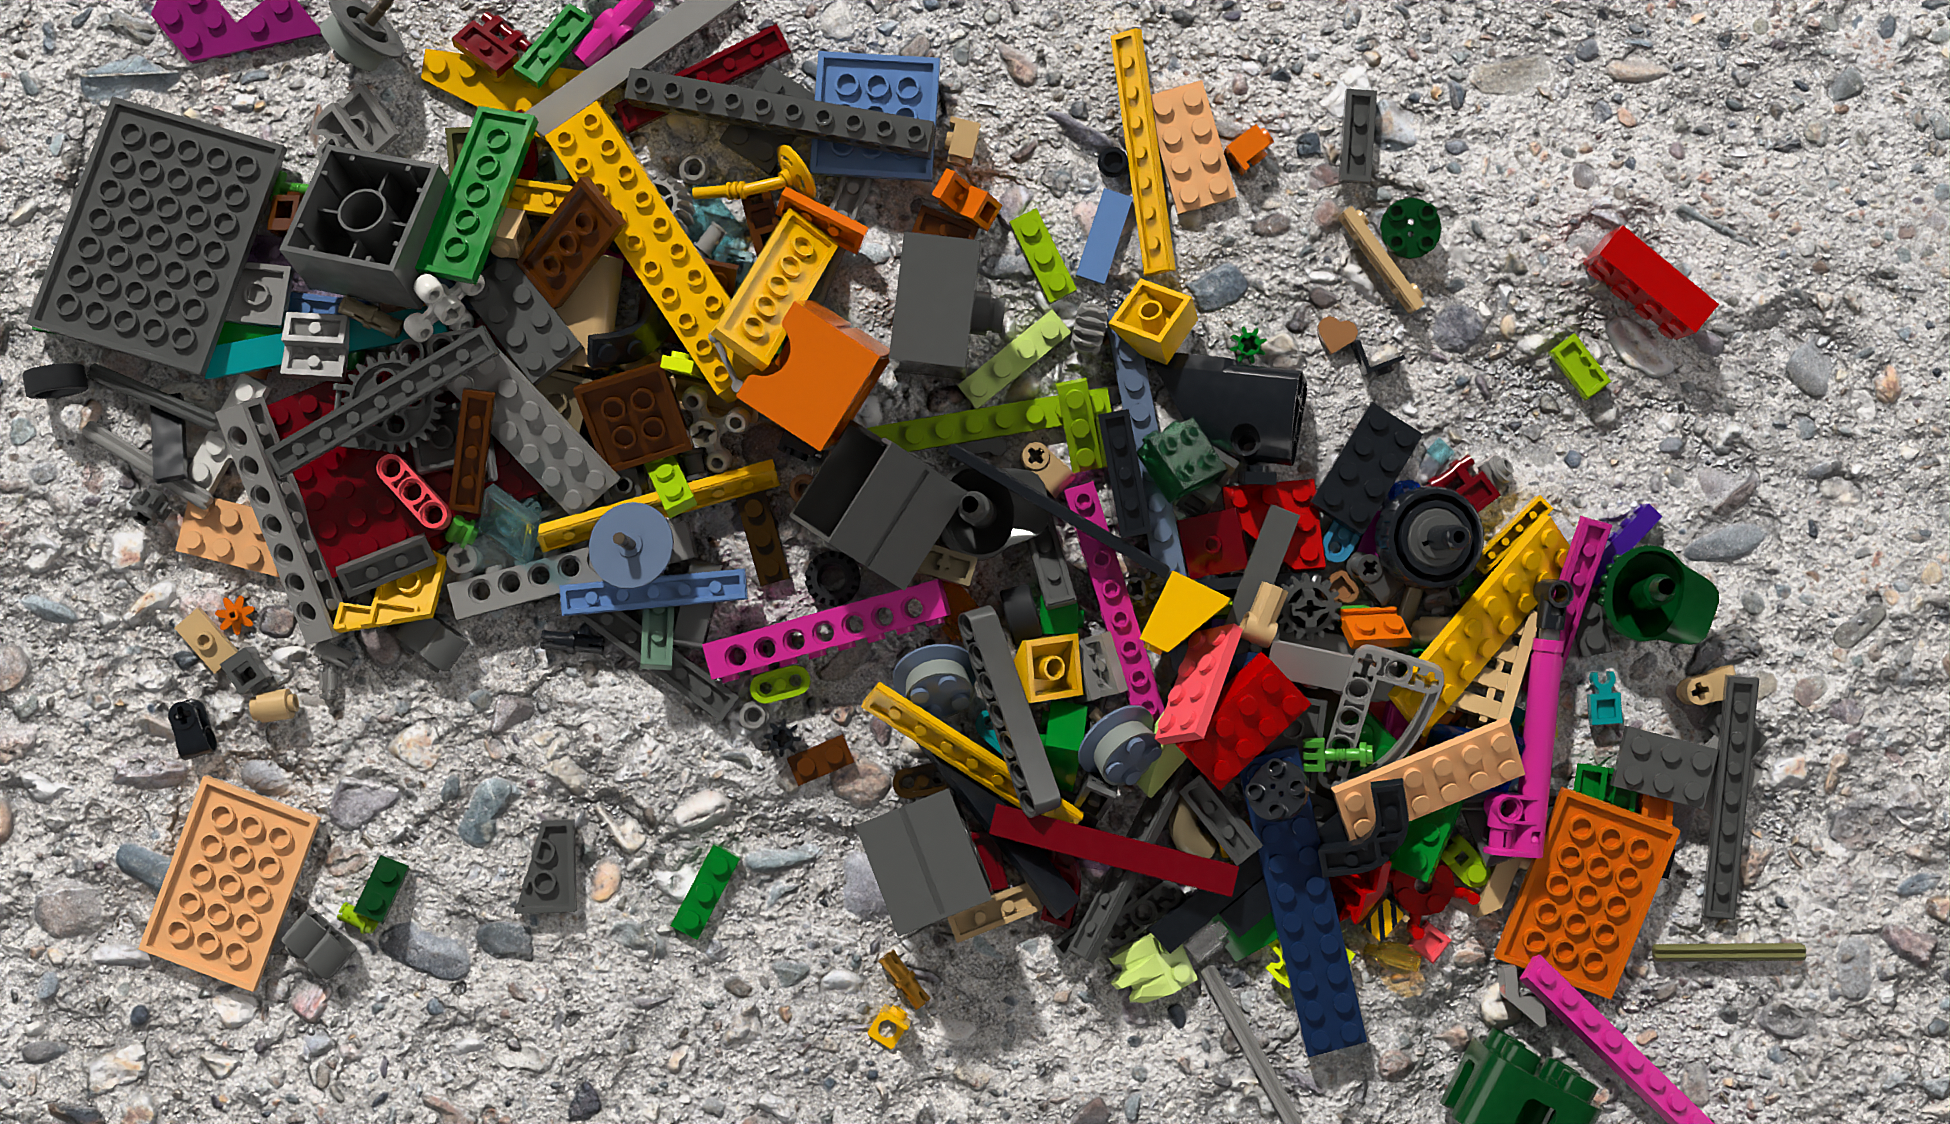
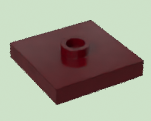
[1177,507,1249,580]

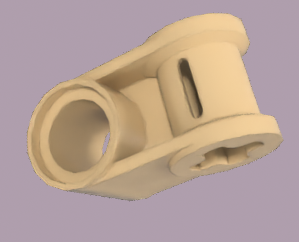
[1020,442,1077,499]
[1676,665,1736,705]

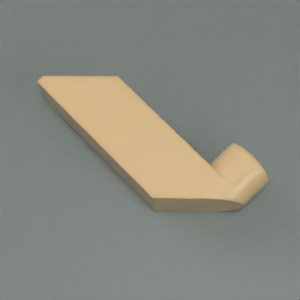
[1472,857,1532,918]

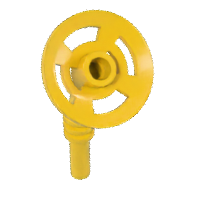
[692,144,817,200]

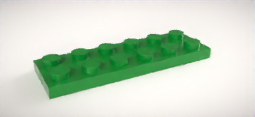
[415,106,539,285]

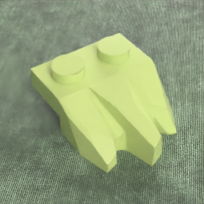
[1109,933,1198,1003]

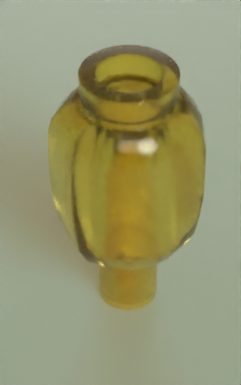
[1363,941,1422,975]

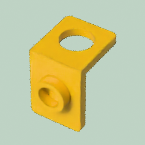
[867,1004,911,1049]

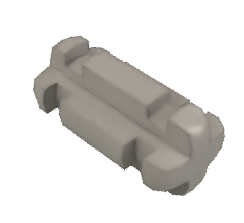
[319,663,338,700]

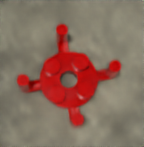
[1387,860,1480,940]

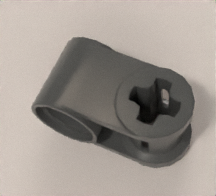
[1345,551,1404,607]

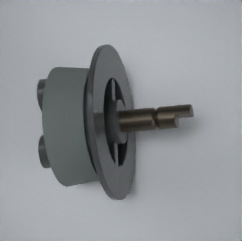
[320,0,404,72]

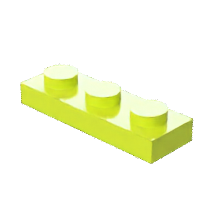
[660,351,704,380]

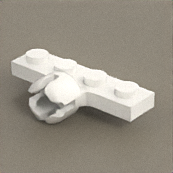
[188,374,272,494]

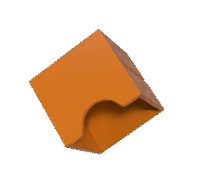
[735,300,890,452]

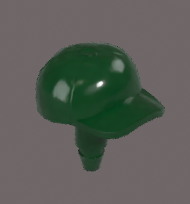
[1598,545,1719,645]

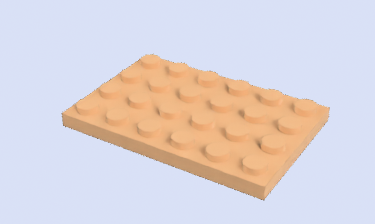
[138,775,321,992]

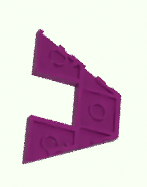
[151,0,322,64]

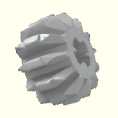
[1070,302,1108,355]

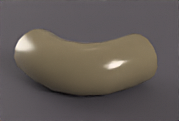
[1168,785,1218,859]

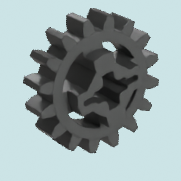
[1277,573,1342,641]

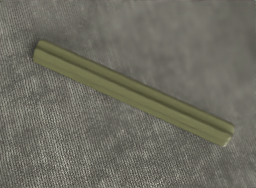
[1652,943,1806,962]

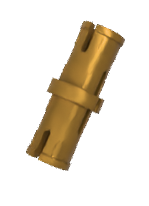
[878,949,931,1010]

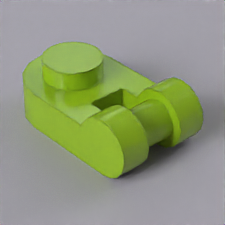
[1440,833,1491,888]

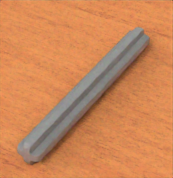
[82,421,214,510]

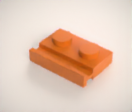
[1337,606,1412,649]

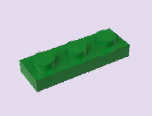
[513,3,594,89]
[670,843,741,940]

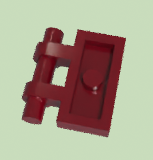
[452,11,533,78]
[1426,454,1501,513]

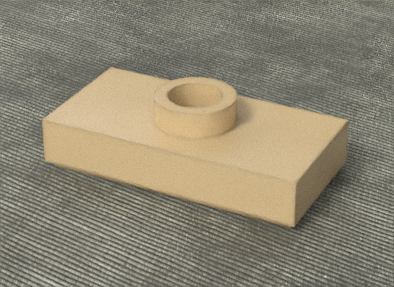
[174,608,238,674]

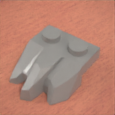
[312,84,401,160]

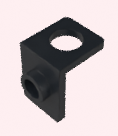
[1350,339,1406,377]

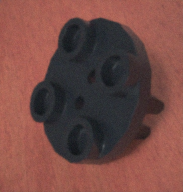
[1245,758,1309,823]

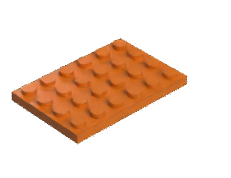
[1494,786,1681,999]

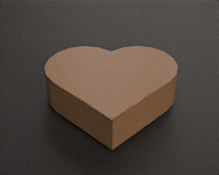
[1317,316,1358,355]
[1318,567,1359,604]

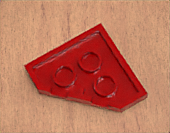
[1222,479,1326,573]

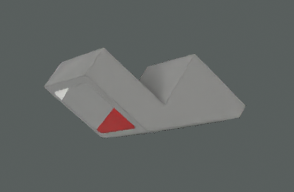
[1497,962,1546,1027]

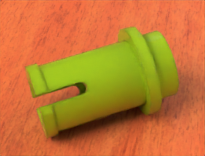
[337,902,378,935]

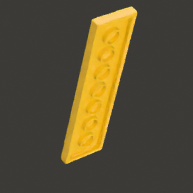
[1387,514,1570,737]

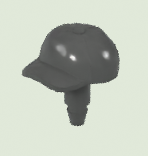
[939,464,1049,561]

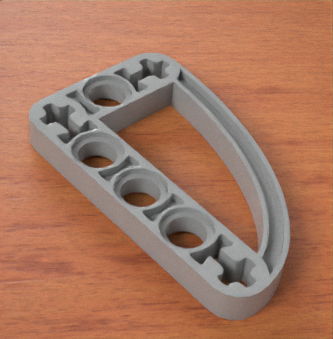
[1318,644,1444,790]

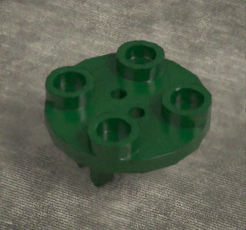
[1379,197,1442,260]

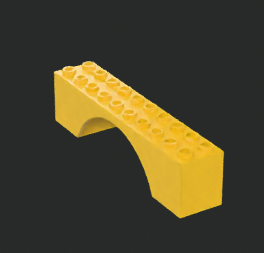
[545,101,780,404]

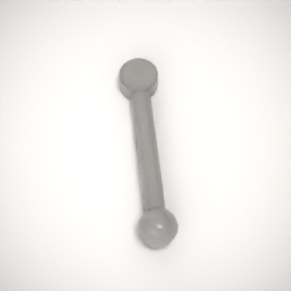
[708,331,744,392]

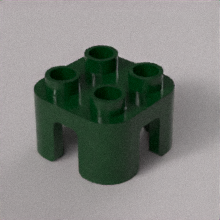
[1440,1027,1603,1124]

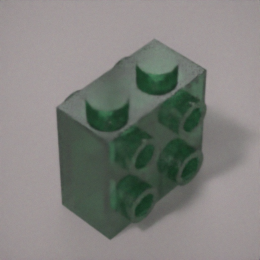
[1137,418,1227,504]

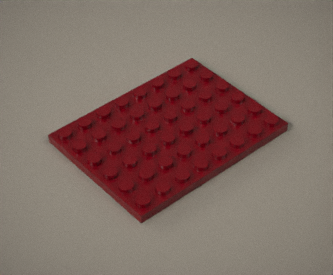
[267,317,546,579]

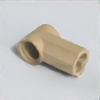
[1239,581,1288,649]

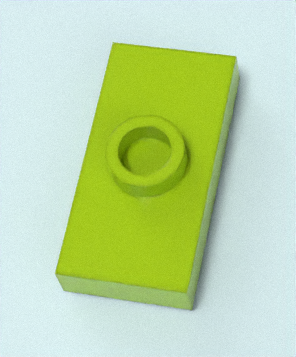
[1548,333,1612,401]

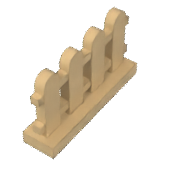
[1447,610,1537,725]

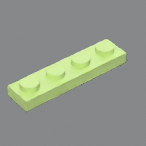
[957,309,1071,409]

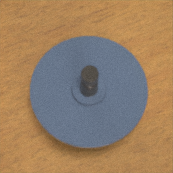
[589,502,674,589]

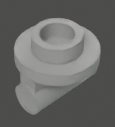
[1477,455,1514,491]

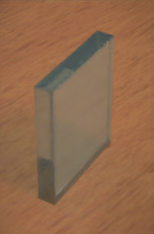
[1426,437,1454,465]

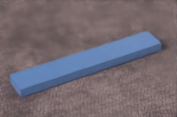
[559,569,748,616]

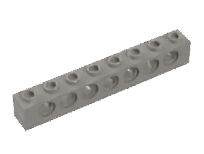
[215,396,345,645]
[447,517,698,620]

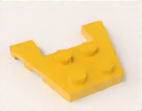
[333,550,447,633]

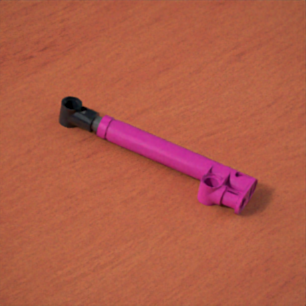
[1483,578,1574,858]

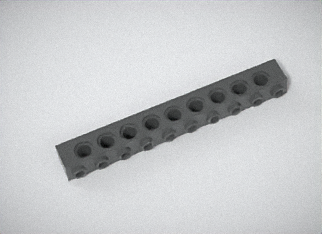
[624,68,936,160]

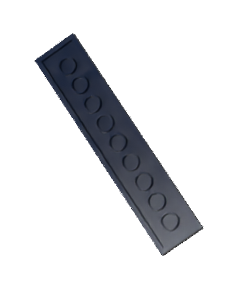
[1238,745,1367,1057]

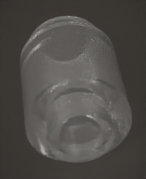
[1184,918,1230,963]

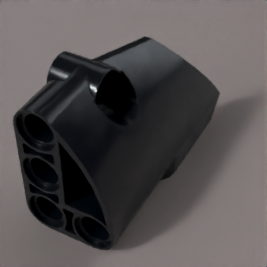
[1154,352,1307,466]

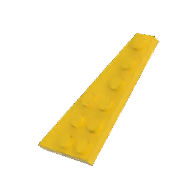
[421,49,605,143]

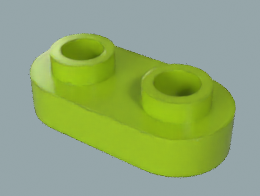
[750,665,811,704]

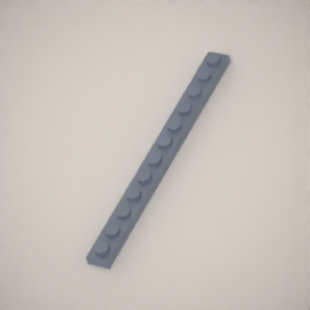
[1106,309,1197,671]

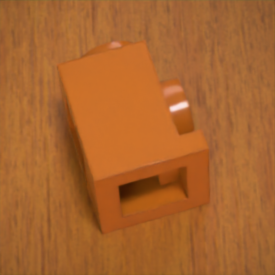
[1224,124,1274,176]

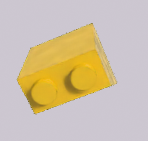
[1139,571,1231,655]

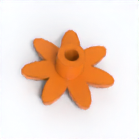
[215,595,255,635]

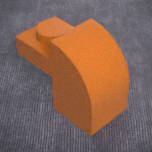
[931,168,1003,232]

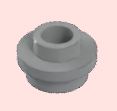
[679,154,710,185]
[739,701,770,731]

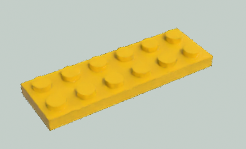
[710,208,839,372]

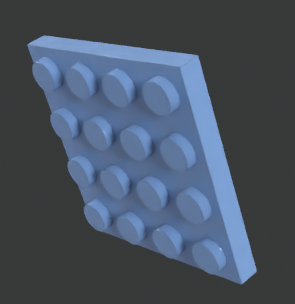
[809,51,941,182]

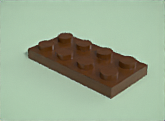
[516,176,627,309]

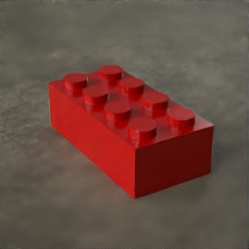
[1583,225,1719,340]
[1175,652,1312,790]

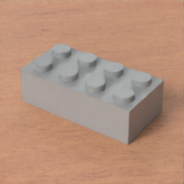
[1267,621,1397,702]

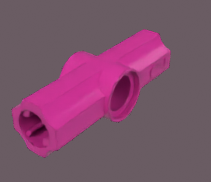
[572,0,655,68]

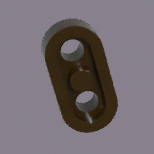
[893,763,951,799]

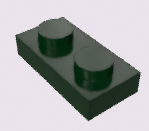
[353,855,410,925]

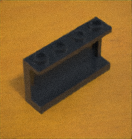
[1094,409,1152,539]

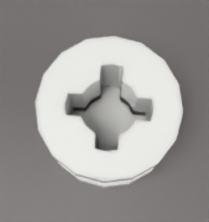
[446,544,482,574]

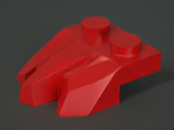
[1329,861,1392,925]

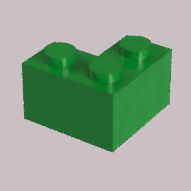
[1039,700,1088,792]

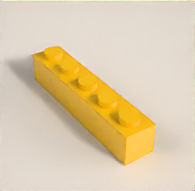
[1475,495,1554,575]

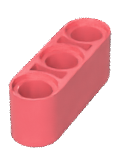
[376,454,452,530]

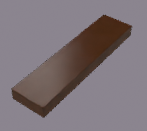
[449,387,496,514]

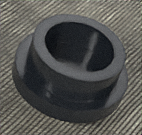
[1097,147,1128,178]

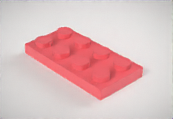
[1154,623,1243,745]

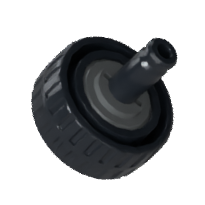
[1374,486,1484,590]

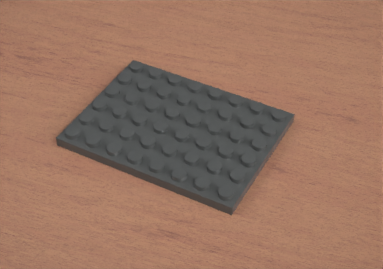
[27,96,287,377]

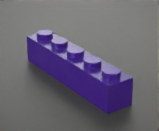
[1592,503,1663,586]

